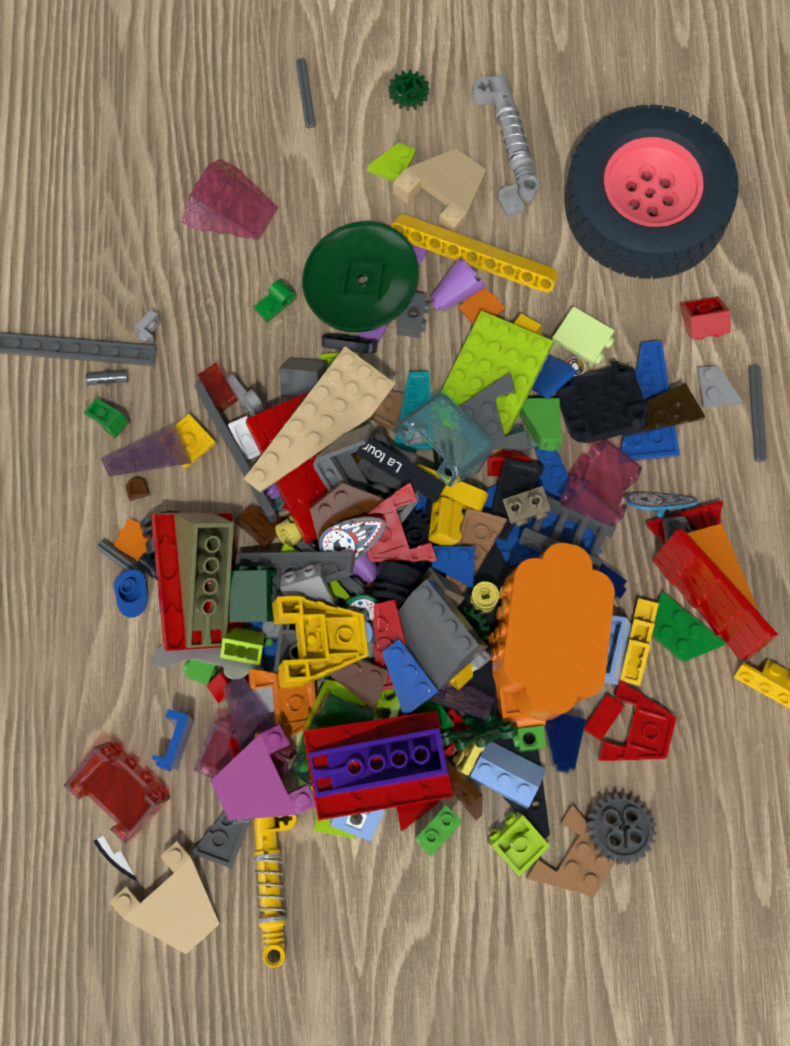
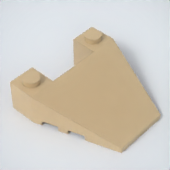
[393,148,486,233]
[109,841,220,955]

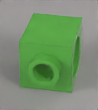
[183,659,218,686]
[513,726,546,752]

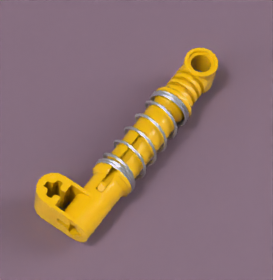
[253,815,297,968]

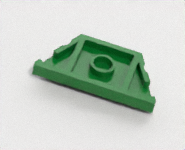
[652,591,726,663]

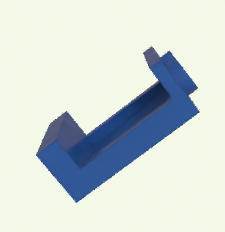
[152,709,194,772]

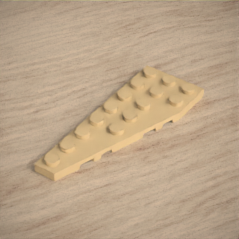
[244,347,395,493]

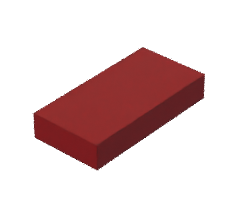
[583,694,625,742]

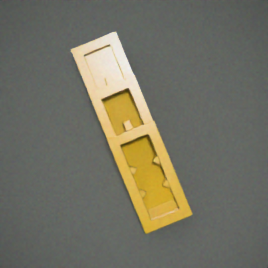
[619,598,659,686]

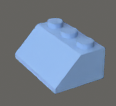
[604,615,632,685]
[469,742,546,809]

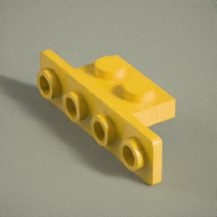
[734,659,790,709]

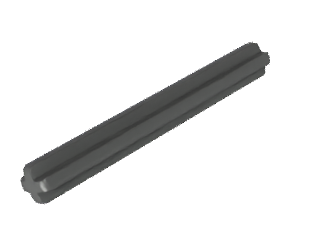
[749,366,767,462]

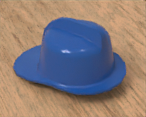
[113,569,148,618]

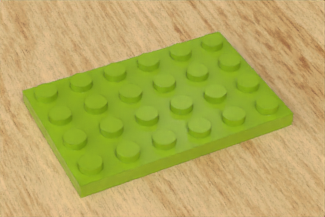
[431,311,554,452]

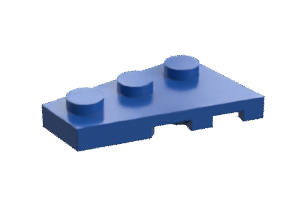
[382,638,439,716]

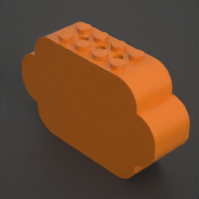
[491,543,615,721]

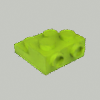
[487,812,550,877]

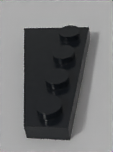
[491,458,545,541]

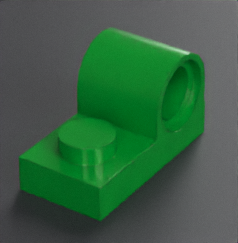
[253,279,297,323]
[83,398,129,438]

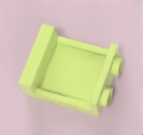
[552,306,615,369]

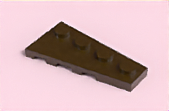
[622,383,706,437]

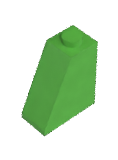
[519,398,562,451]

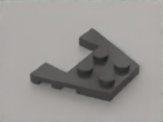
[456,374,531,451]

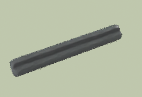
[296,58,316,129]

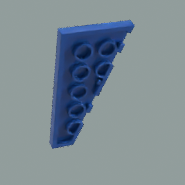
[618,341,680,463]

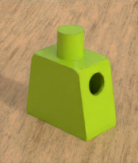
[220,628,264,666]

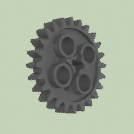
[586,793,657,865]

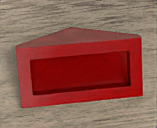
[487,449,529,476]

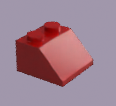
[680,296,731,340]

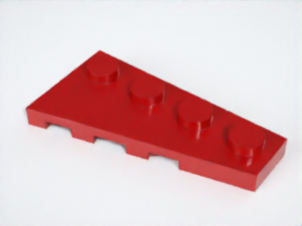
[374,599,408,691]

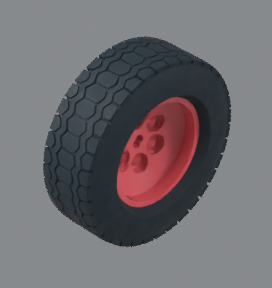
[565,104,739,279]

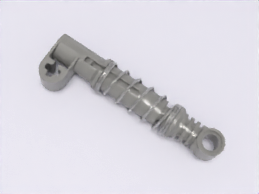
[471,75,540,202]

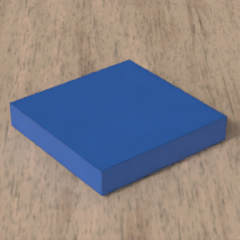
[531,354,576,399]

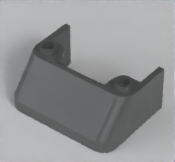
[314,423,406,511]

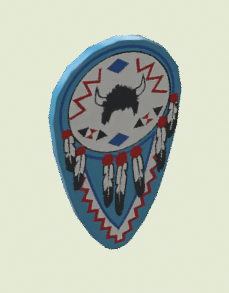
[625,492,698,518]

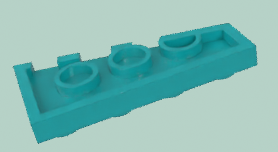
[393,371,433,451]

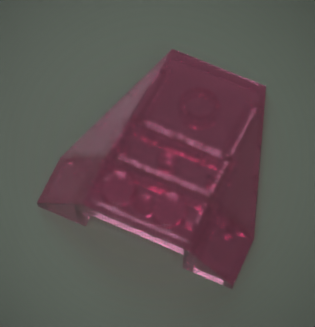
[182,159,278,240]

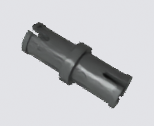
[85,370,127,386]

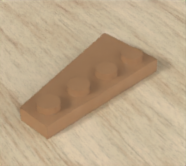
[446,508,508,594]

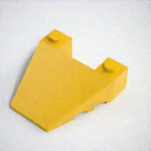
[272,596,368,688]

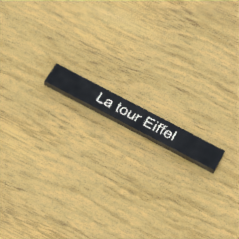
[293,397,446,503]

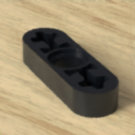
[321,333,378,354]

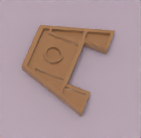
[526,805,616,897]

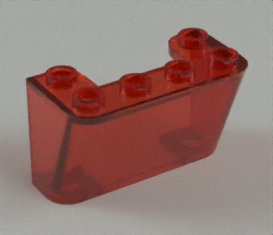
[64,741,170,844]

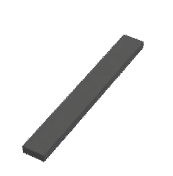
[0,333,157,367]
[194,381,277,523]

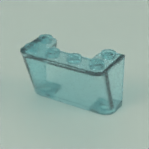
[393,393,494,487]

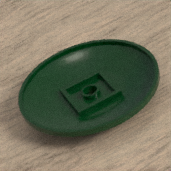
[302,221,419,333]

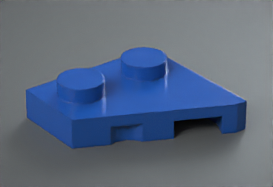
[432,546,476,589]

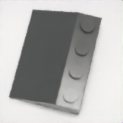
[399,579,488,690]

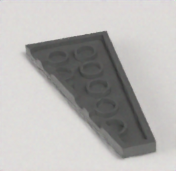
[228,551,356,614]

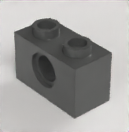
[397,292,430,338]

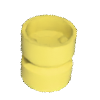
[275,516,302,547]
[470,582,499,614]

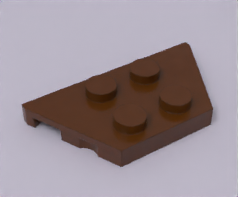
[309,480,384,543]

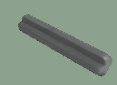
[97,540,150,581]

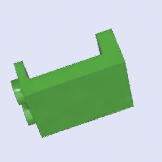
[415,806,461,856]

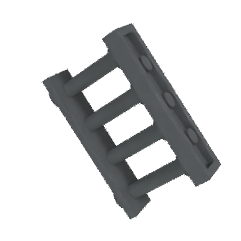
[519,495,617,571]

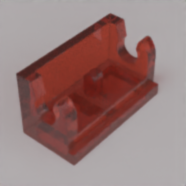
[198,363,238,412]

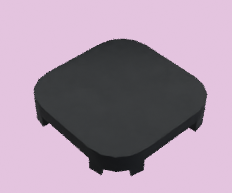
[557,361,648,443]

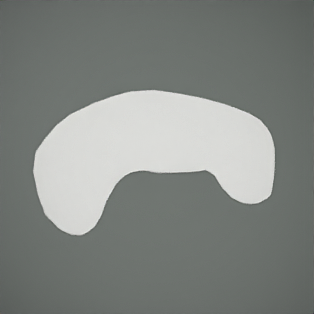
[152,645,257,679]

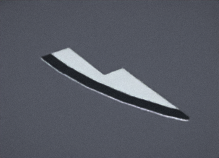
[94,835,136,881]

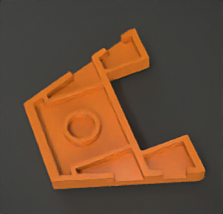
[248,669,316,738]

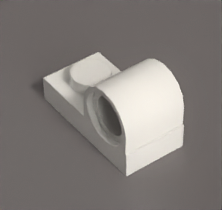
[227,416,260,461]

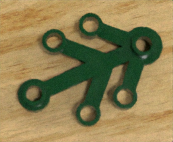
[441,711,518,750]

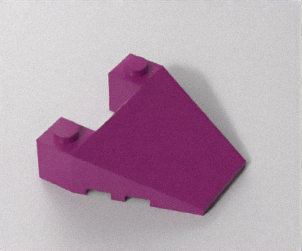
[210,723,316,821]

